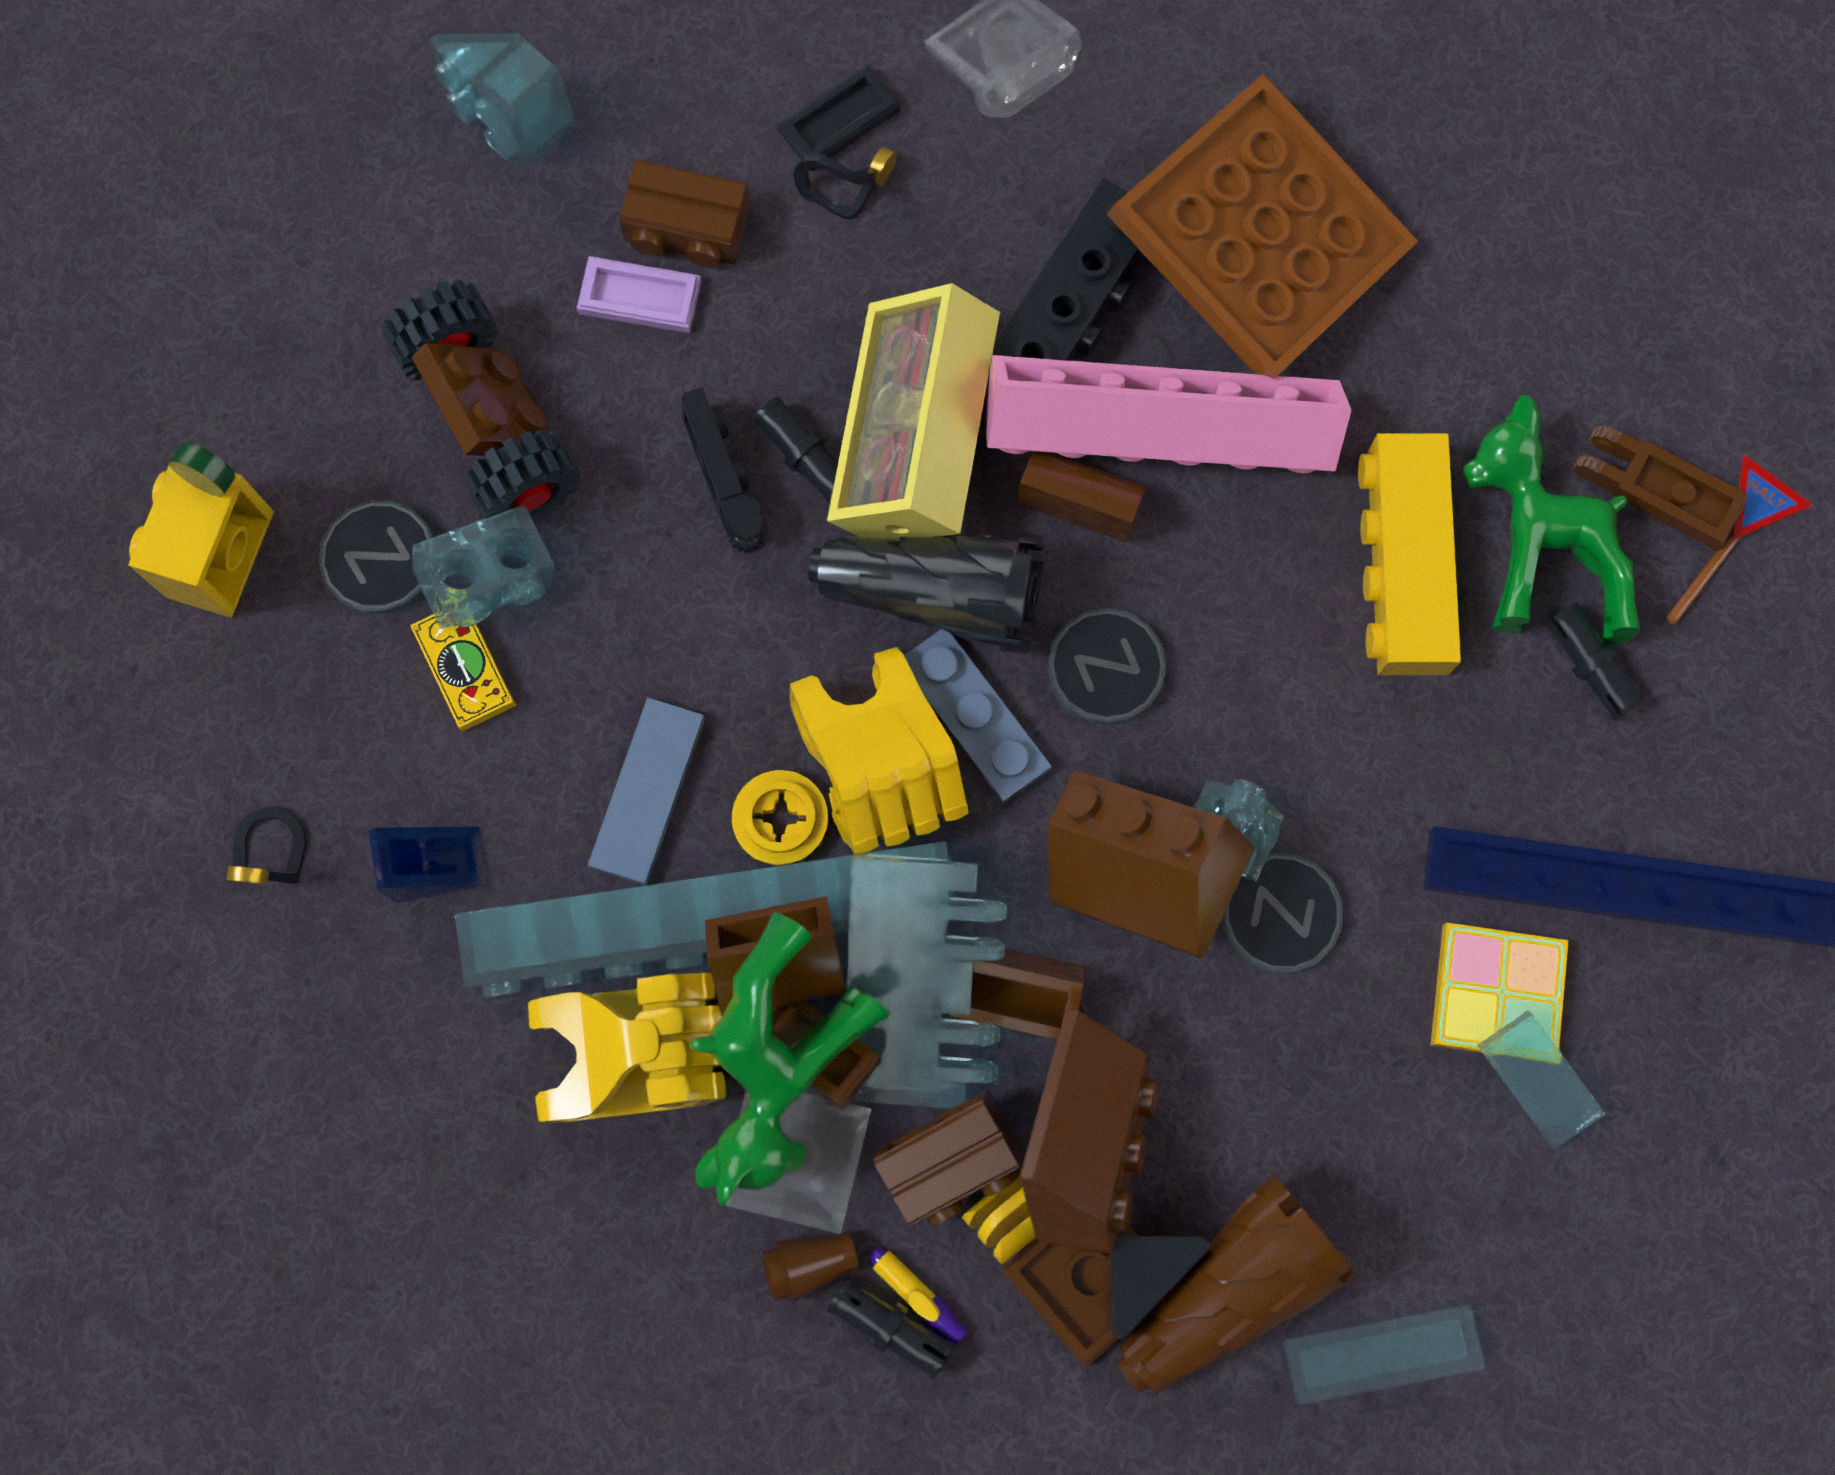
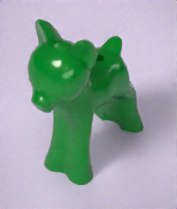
[1462,395,1640,645]
[690,912,891,1207]

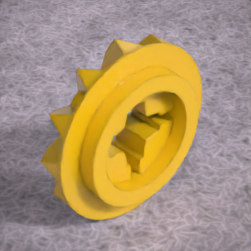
[732,770,829,867]

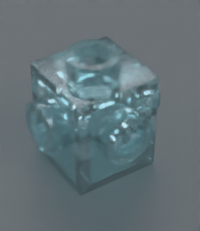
[1193,779,1285,882]

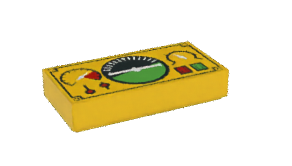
[410,600,516,732]

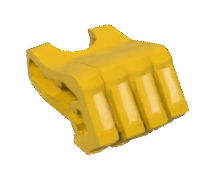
[790,647,969,854]
[528,973,726,1122]

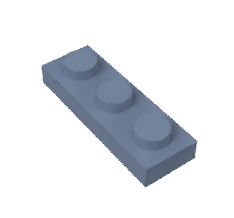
[904,629,1052,804]

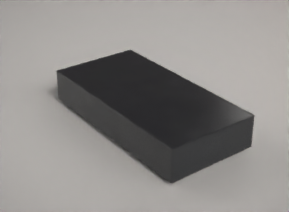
[777,64,900,172]

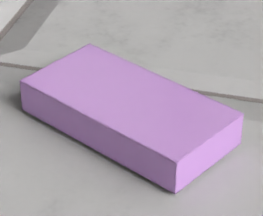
[577,256,701,333]

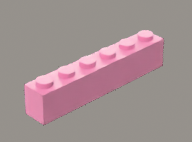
[983,355,1352,473]

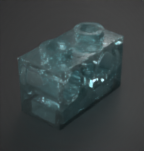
[412,505,555,629]

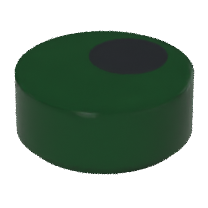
[168,442,235,497]

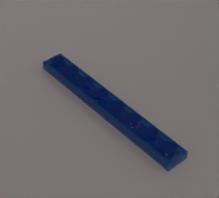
[1424,826,1835,948]

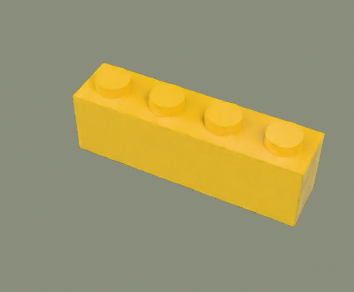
[1358,434,1461,675]

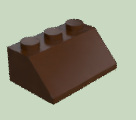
[1048,770,1255,959]
[1020,1009,1159,1254]

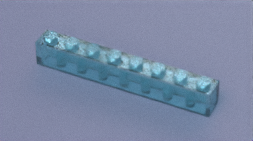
[455,841,957,997]

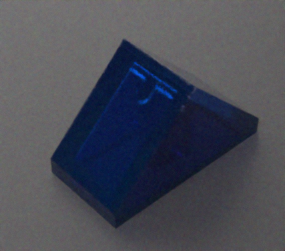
[369,827,488,903]

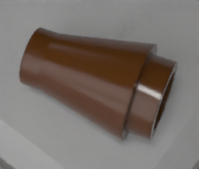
[761,1232,858,1303]

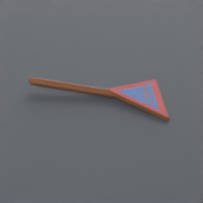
[1667,453,1813,624]

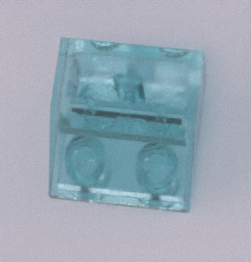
[428,33,575,167]

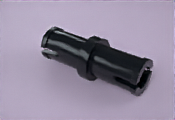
[752,397,838,505]
[1544,602,1646,721]
[827,1276,956,1380]

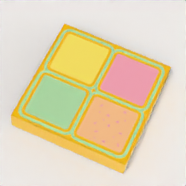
[1431,922,1569,1063]

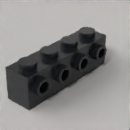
[987,178,1151,384]

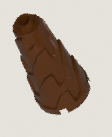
[1116,1173,1358,1394]

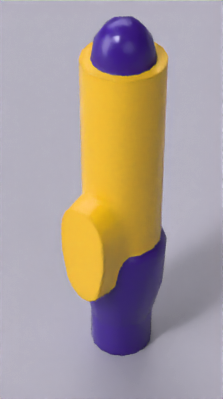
[870,1248,969,1344]

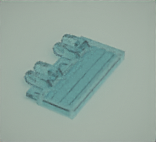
[846,853,1007,1109]

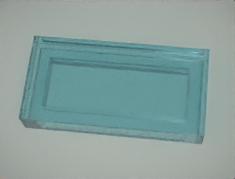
[1477,1010,1605,1150]

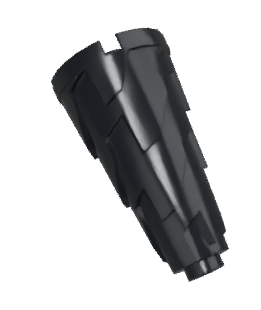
[808,531,1045,654]

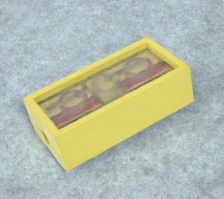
[827,283,1000,539]

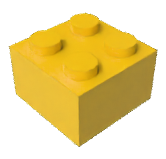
[128,466,274,618]

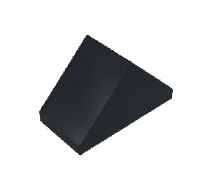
[1106,1236,1212,1340]

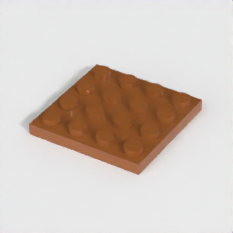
[1107,74,1418,379]

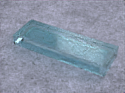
[1282,1304,1485,1405]

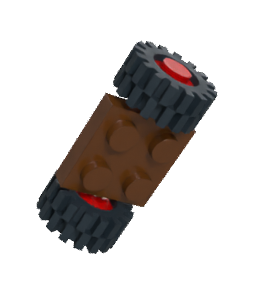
[382,280,581,529]

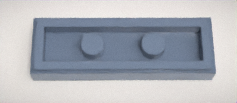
[587,697,705,886]

